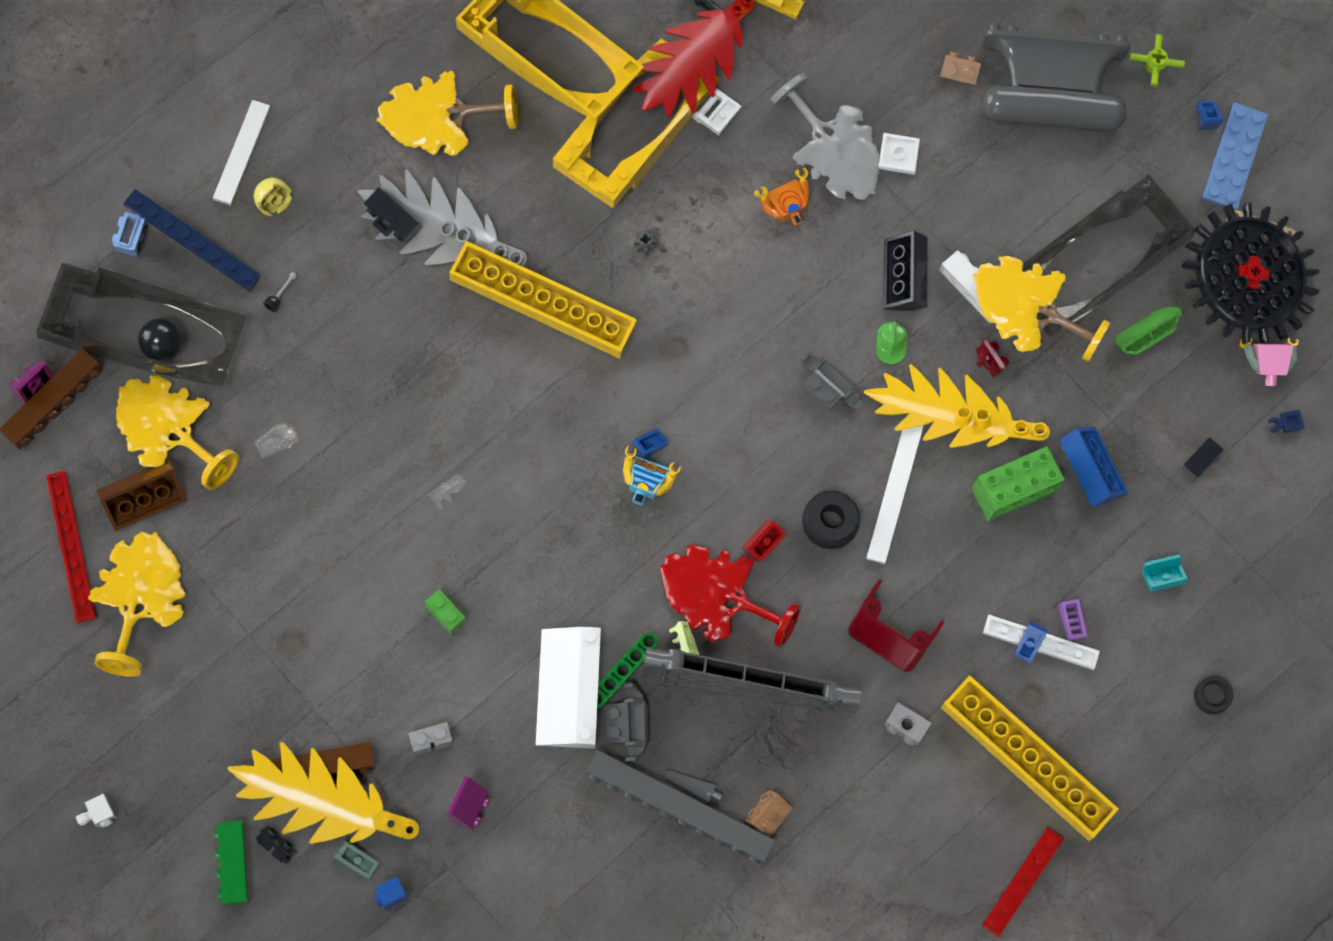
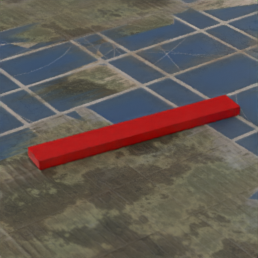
[46,471,97,624]

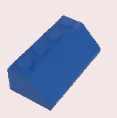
[1059,427,1129,507]

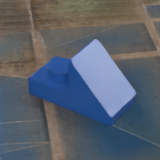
[1196,101,1223,130]
[632,428,669,460]
[1014,621,1048,663]

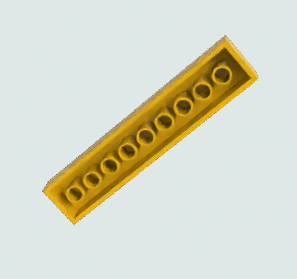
[449,241,637,359]
[941,675,1119,841]

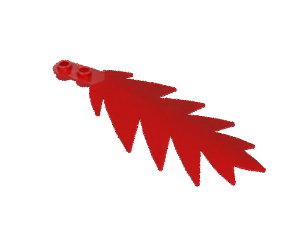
[633,0,755,117]

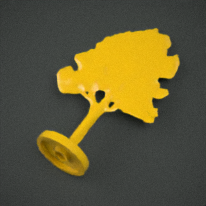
[116,375,239,490]
[88,532,185,677]

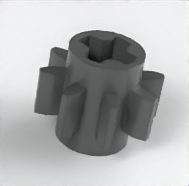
[634,230,657,255]

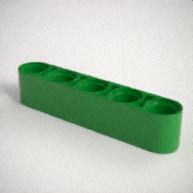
[597,632,658,711]

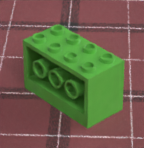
[971,446,1064,522]

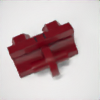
[976,339,1009,378]

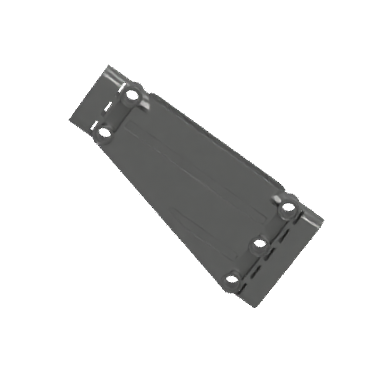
[642,648,862,714]

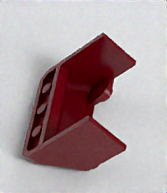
[848,579,944,672]

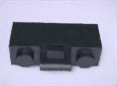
[363,187,423,243]

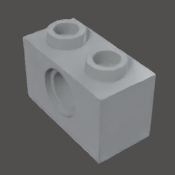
[884,702,931,746]

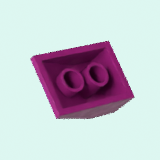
[9,361,53,404]
[448,776,490,831]

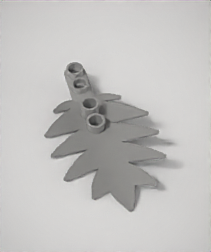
[358,170,527,267]

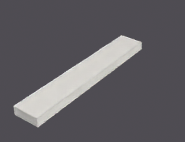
[213,100,271,206]
[982,615,1100,670]

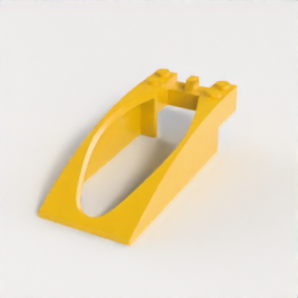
[456,0,644,120]
[553,38,721,209]

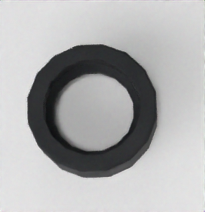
[1194,676,1233,715]

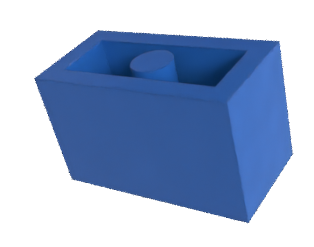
[374,877,408,911]

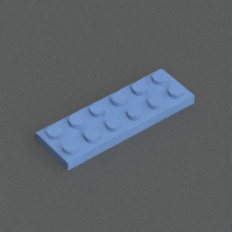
[1201,102,1268,210]

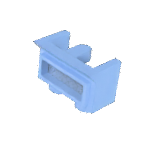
[112,212,149,257]

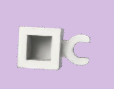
[76,794,116,828]

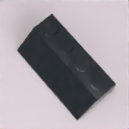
[883,231,928,311]

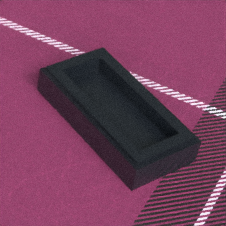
[1184,437,1224,477]

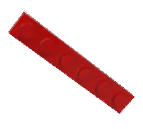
[981,828,1064,937]

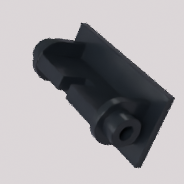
[256,826,298,864]

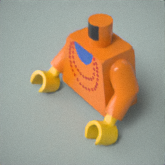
[754,168,810,227]

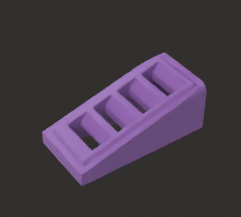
[1058,599,1088,641]

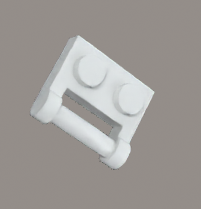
[693,89,741,135]

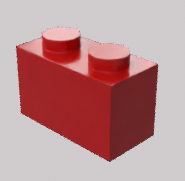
[741,520,787,562]

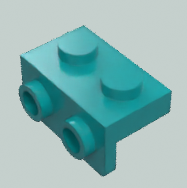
[1142,554,1188,592]

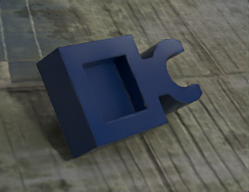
[1268,410,1305,433]

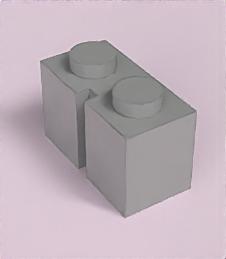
[408,722,453,756]

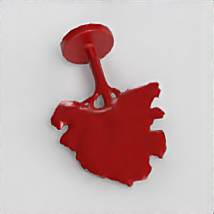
[659,544,801,648]

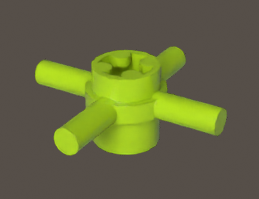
[1129,34,1185,87]

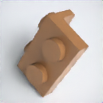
[940,51,981,85]
[745,790,793,837]

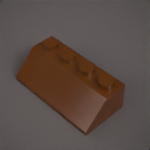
[97,459,187,531]

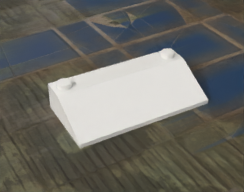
[536,627,601,748]

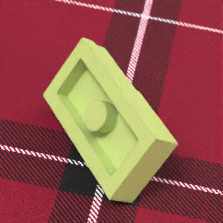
[669,621,699,655]

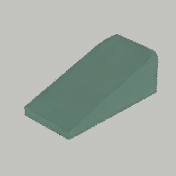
[333,841,380,880]

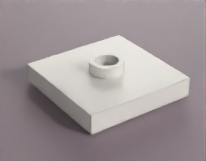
[878,133,920,175]

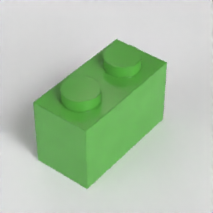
[425,589,466,635]

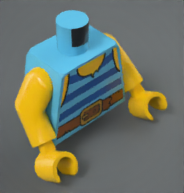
[623,445,682,505]

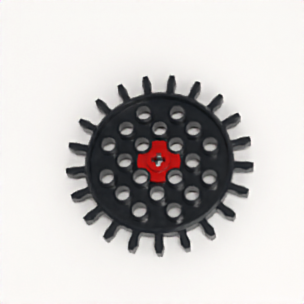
[1182,202,1320,345]

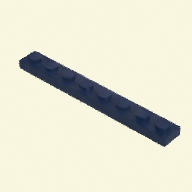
[124,189,260,291]

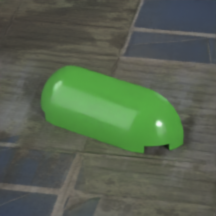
[1115,306,1182,355]

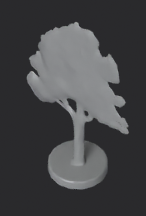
[770,72,880,200]

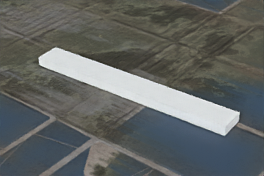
[866,425,924,564]

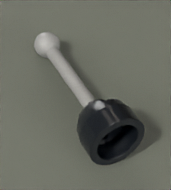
[263,272,297,312]

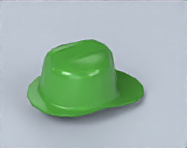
[876,321,907,365]

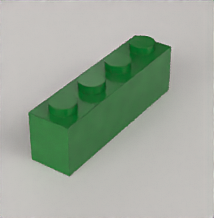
[214,821,249,906]

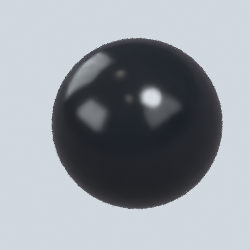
[138,318,182,361]

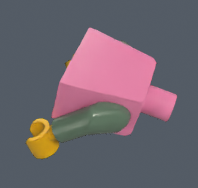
[1239,337,1299,386]

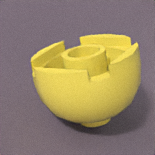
[253,177,292,216]

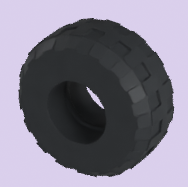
[802,490,861,549]

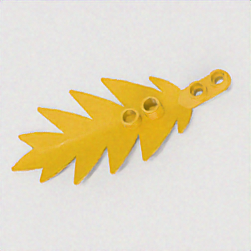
[864,364,1050,448]
[228,742,419,844]

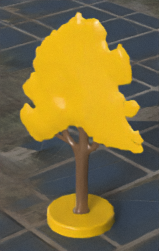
[377,71,518,156]
[973,256,1110,362]

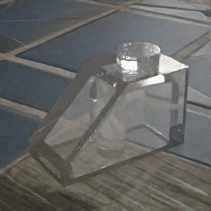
[254,423,301,460]

